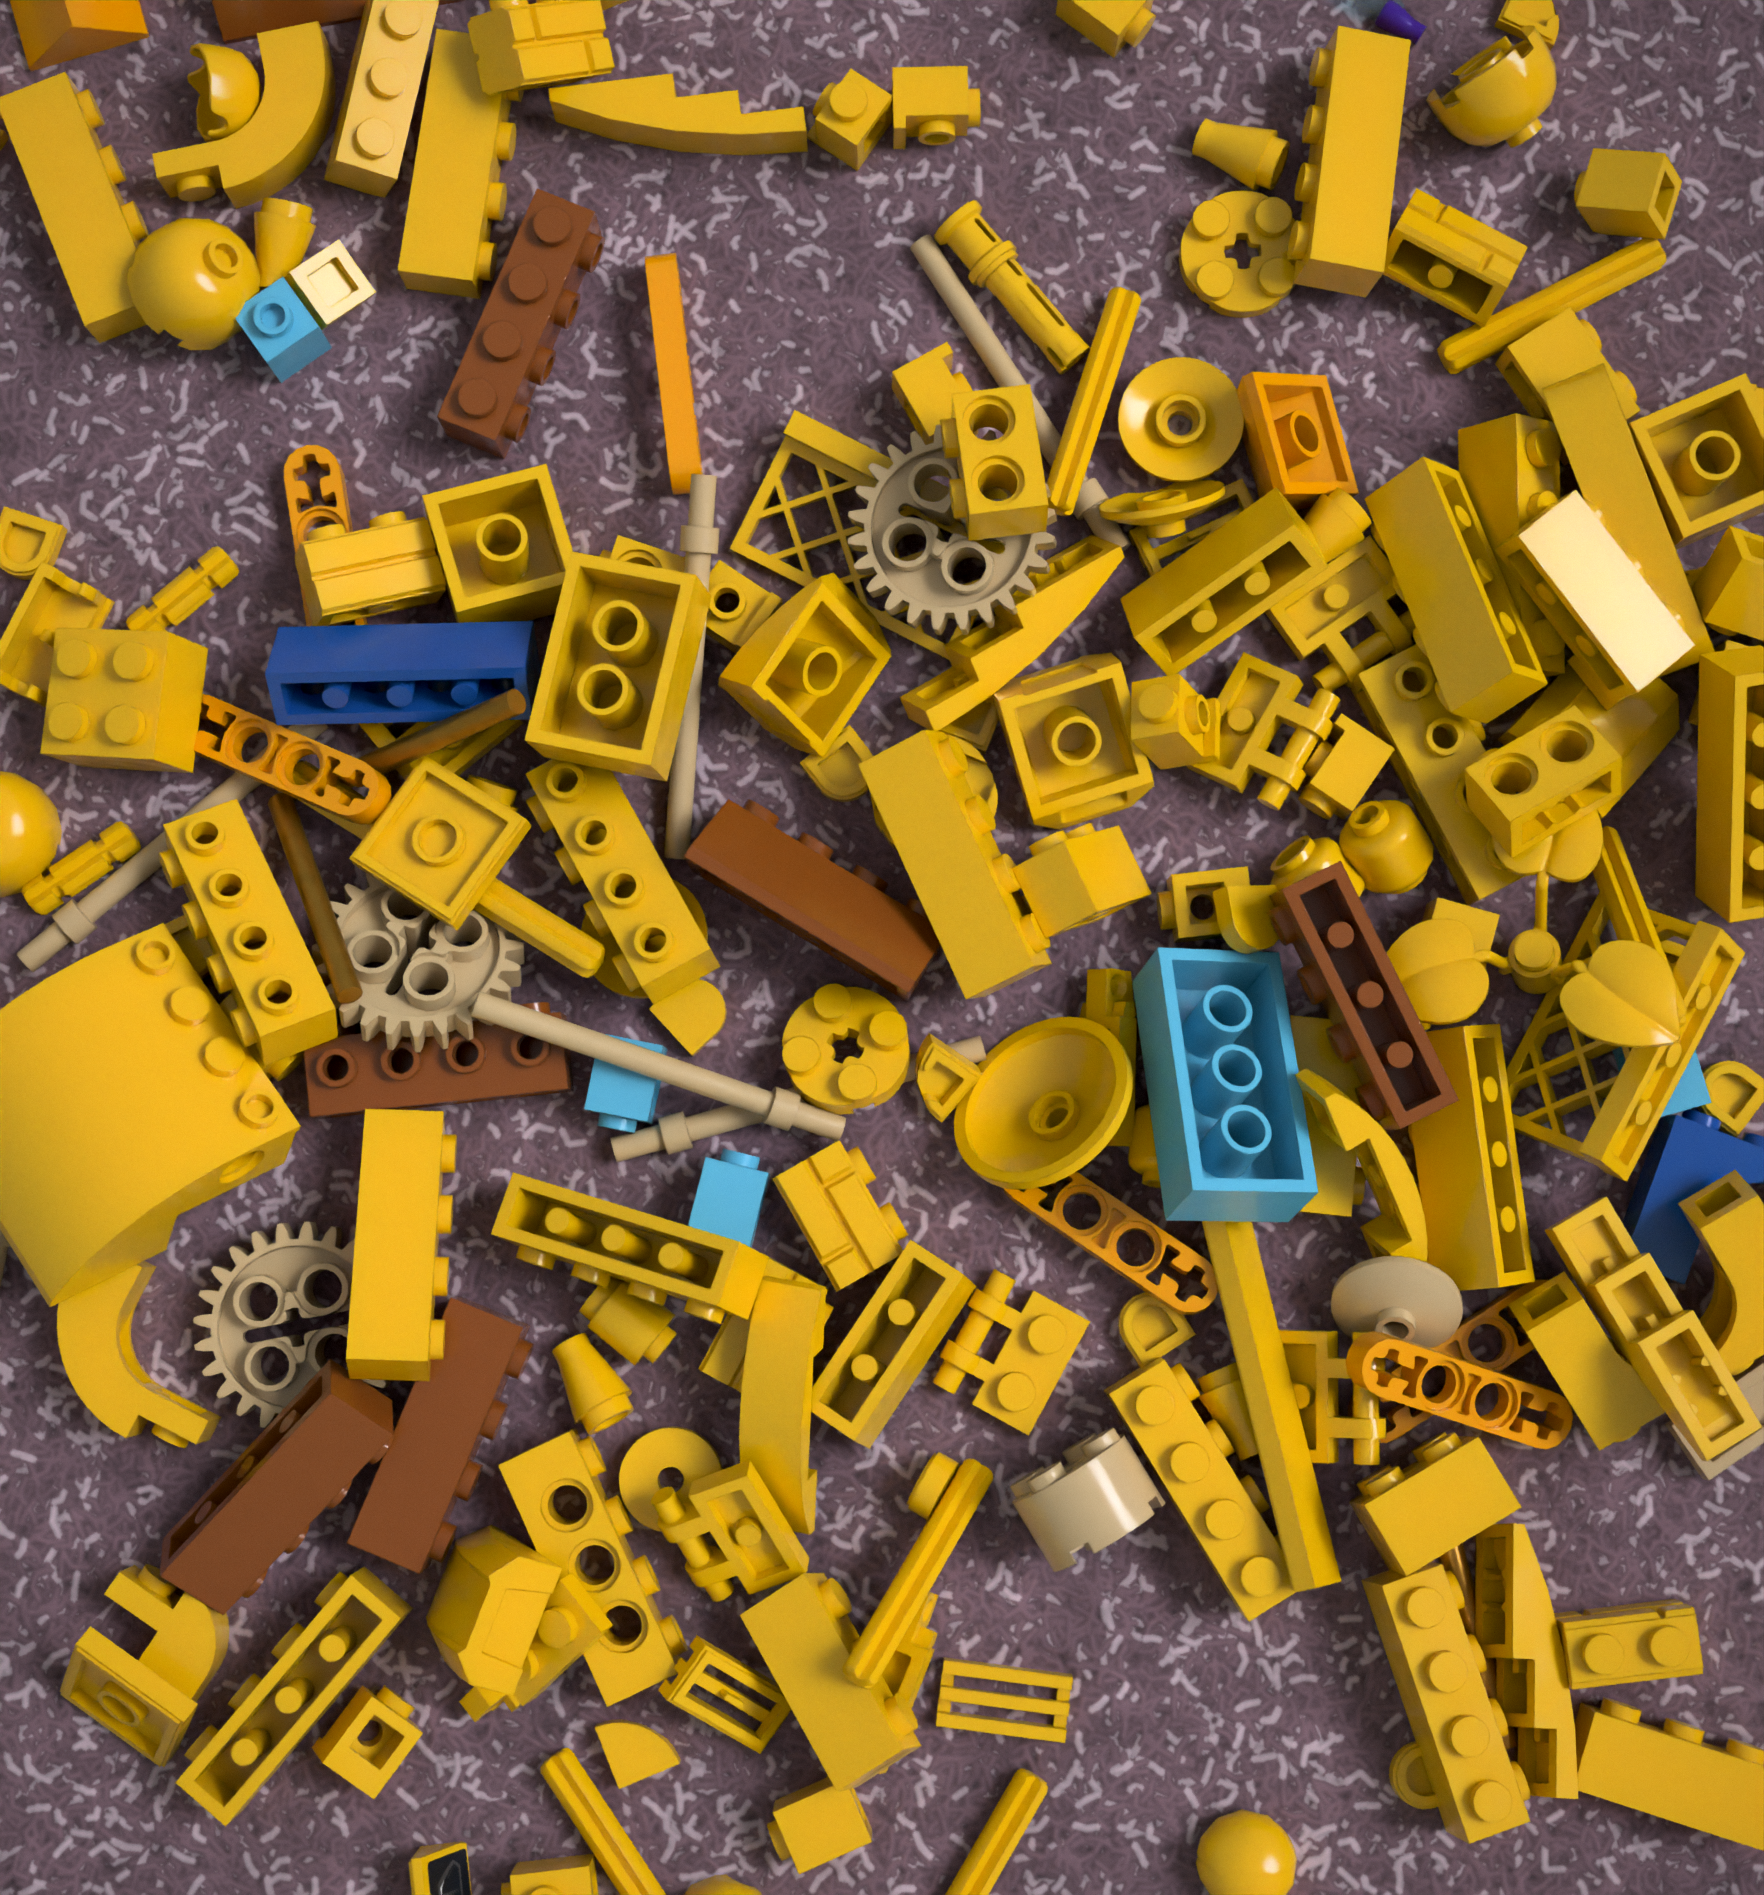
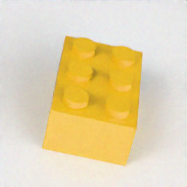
[525,551,711,782]

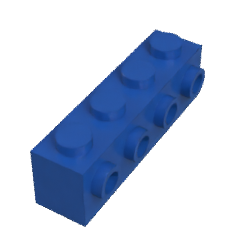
[265,621,541,725]

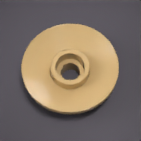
[1331,1256,1463,1348]

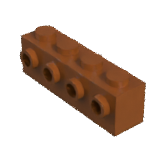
[437,188,605,459]
[1268,861,1459,1130]
[304,1002,574,1119]
[347,1296,534,1574]
[160,1359,395,1615]

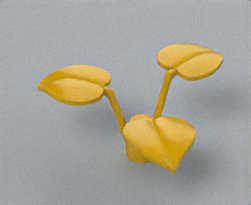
[1386,809,1680,1048]

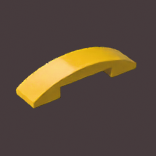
[1295,1068,1428,1262]
[739,1276,826,1535]

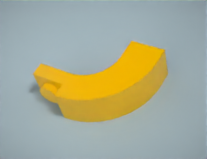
[152,21,336,209]
[57,1261,221,1448]

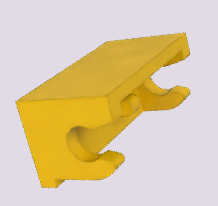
[0,561,115,708]

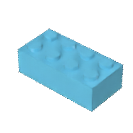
[1132,947,1318,1222]

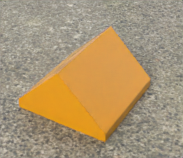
[10,0,150,71]
[1237,372,1359,511]

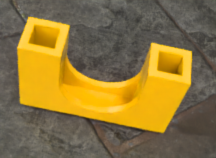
[1508,1170,1764,1451]

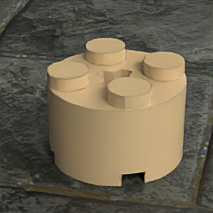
[1010,1427,1165,1572]

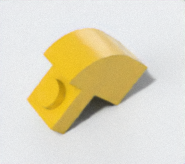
[104,1564,229,1702]

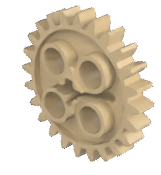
[848,424,1057,635]
[312,873,524,1052]
[193,1221,391,1428]

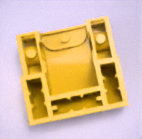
[0,923,301,1307]

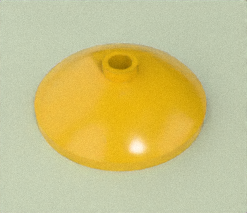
[954,1017,1133,1189]

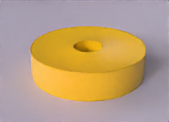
[619,1426,723,1532]

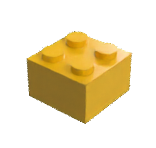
[1628,373,1764,550]
[422,464,573,623]
[40,627,208,773]
[1349,1431,1521,1576]

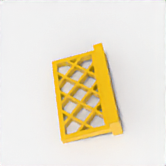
[730,410,1005,660]
[1506,892,1745,1182]

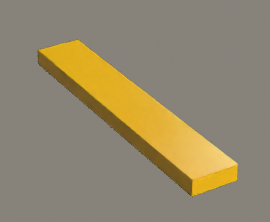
[1202,1221,1342,1593]

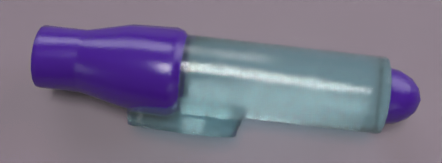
[1338,0,1427,45]

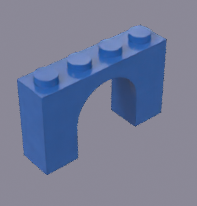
[1622,1109,1764,1284]

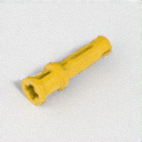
[934,200,1091,375]

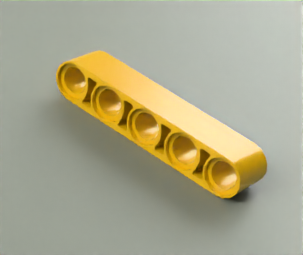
[1542,363,1715,679]

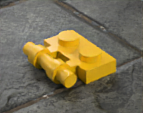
[1265,535,1416,692]
[1187,652,1341,811]
[932,1269,1090,1436]
[1279,1329,1386,1465]
[651,1460,810,1602]

